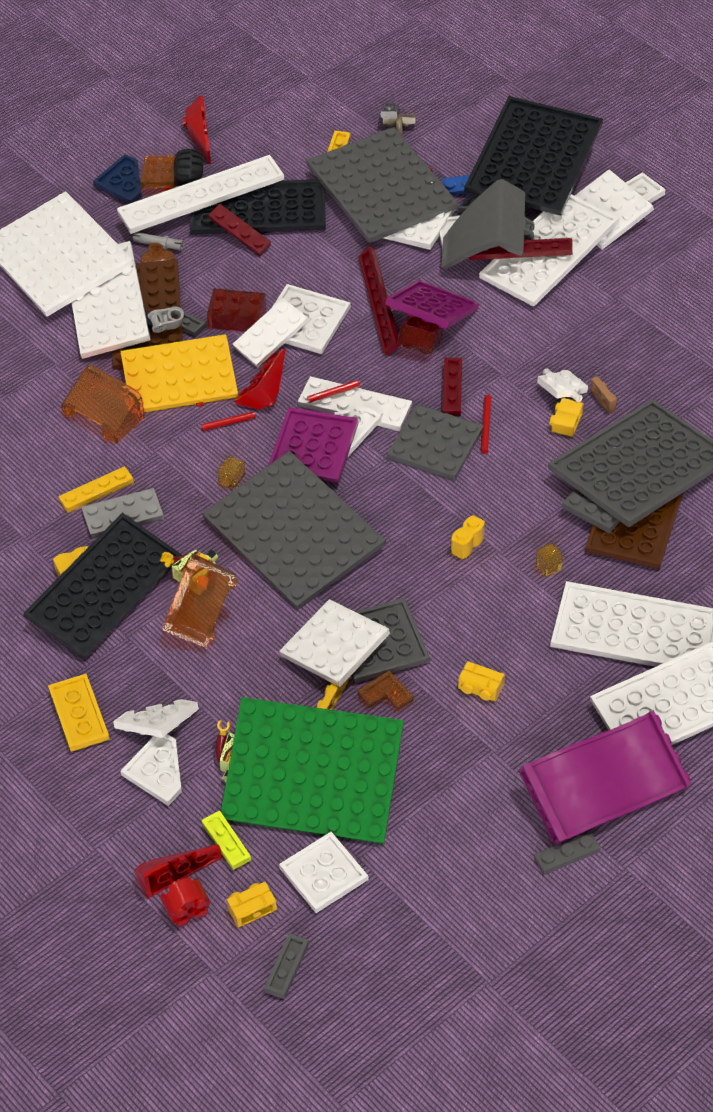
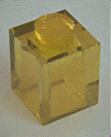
[217,456,246,489]
[535,542,563,577]

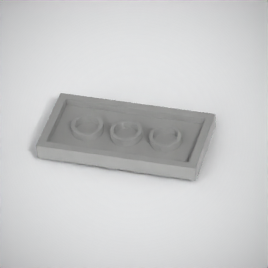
[81,488,164,539]

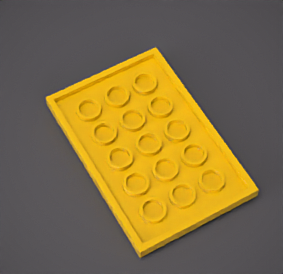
[121,334,238,415]

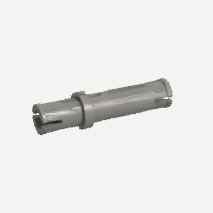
[133,232,184,251]

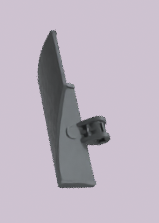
[441,179,535,270]

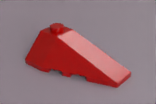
[234,349,286,410]
[134,844,222,899]

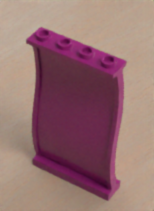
[518,710,691,846]

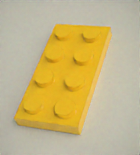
[48,674,110,752]

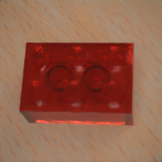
[207,288,266,331]

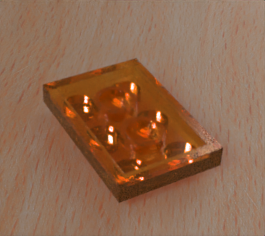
[140,155,175,188]

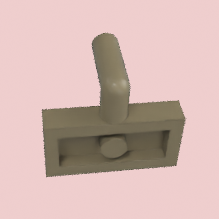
[383,114,416,136]

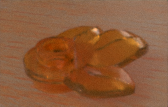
[141,243,175,263]

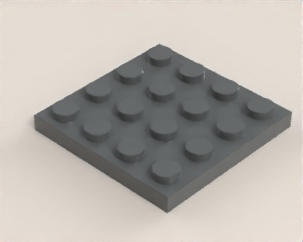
[387,404,484,481]
[351,598,430,683]

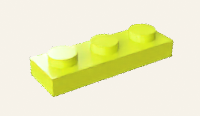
[201,811,251,870]

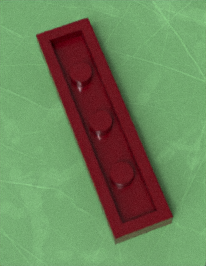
[209,204,271,256]
[443,358,462,416]

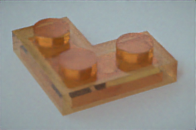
[357,670,414,711]

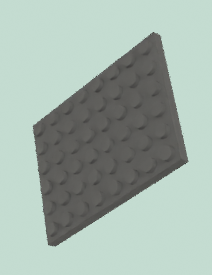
[307,127,458,243]
[548,399,713,527]
[202,451,386,610]

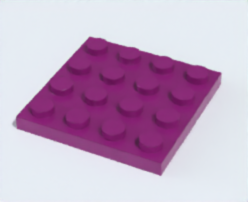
[385,280,479,329]
[268,407,359,483]

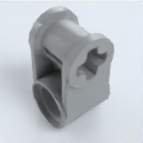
[148,307,184,333]

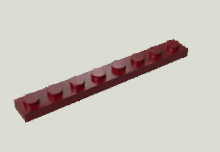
[358,246,401,356]

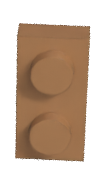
[590,376,617,414]

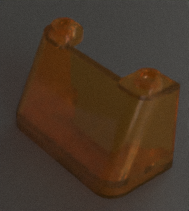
[61,365,145,444]
[162,553,238,648]

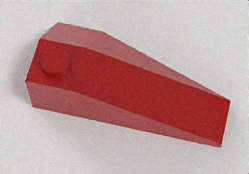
[183,96,211,164]

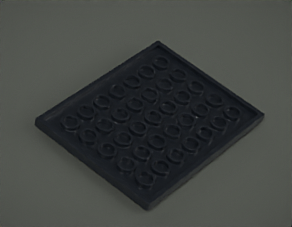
[464,96,603,216]

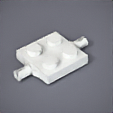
[537,368,588,402]

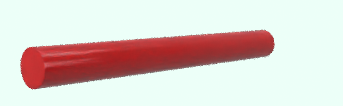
[481,395,492,454]

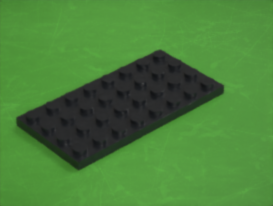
[190,179,326,235]
[23,512,182,661]

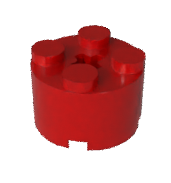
[160,877,210,927]

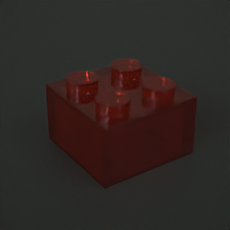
[398,316,444,354]

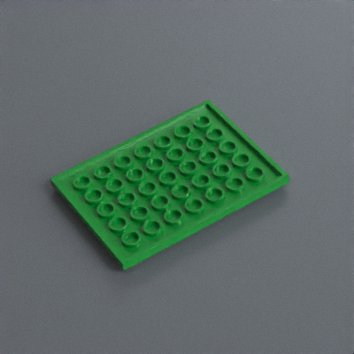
[221,697,404,844]

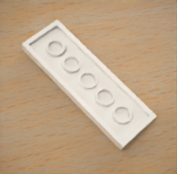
[298,376,412,431]

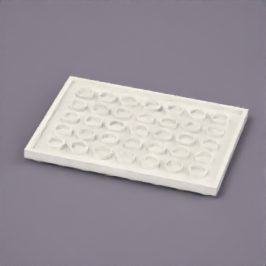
[0,191,134,317]

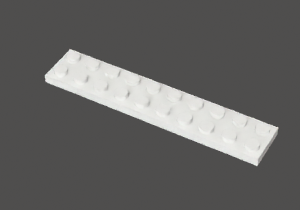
[117,155,284,234]

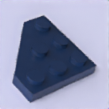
[93,154,142,204]

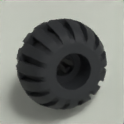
[173,148,203,187]

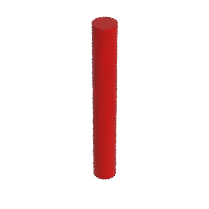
[307,380,360,403]
[201,411,256,431]

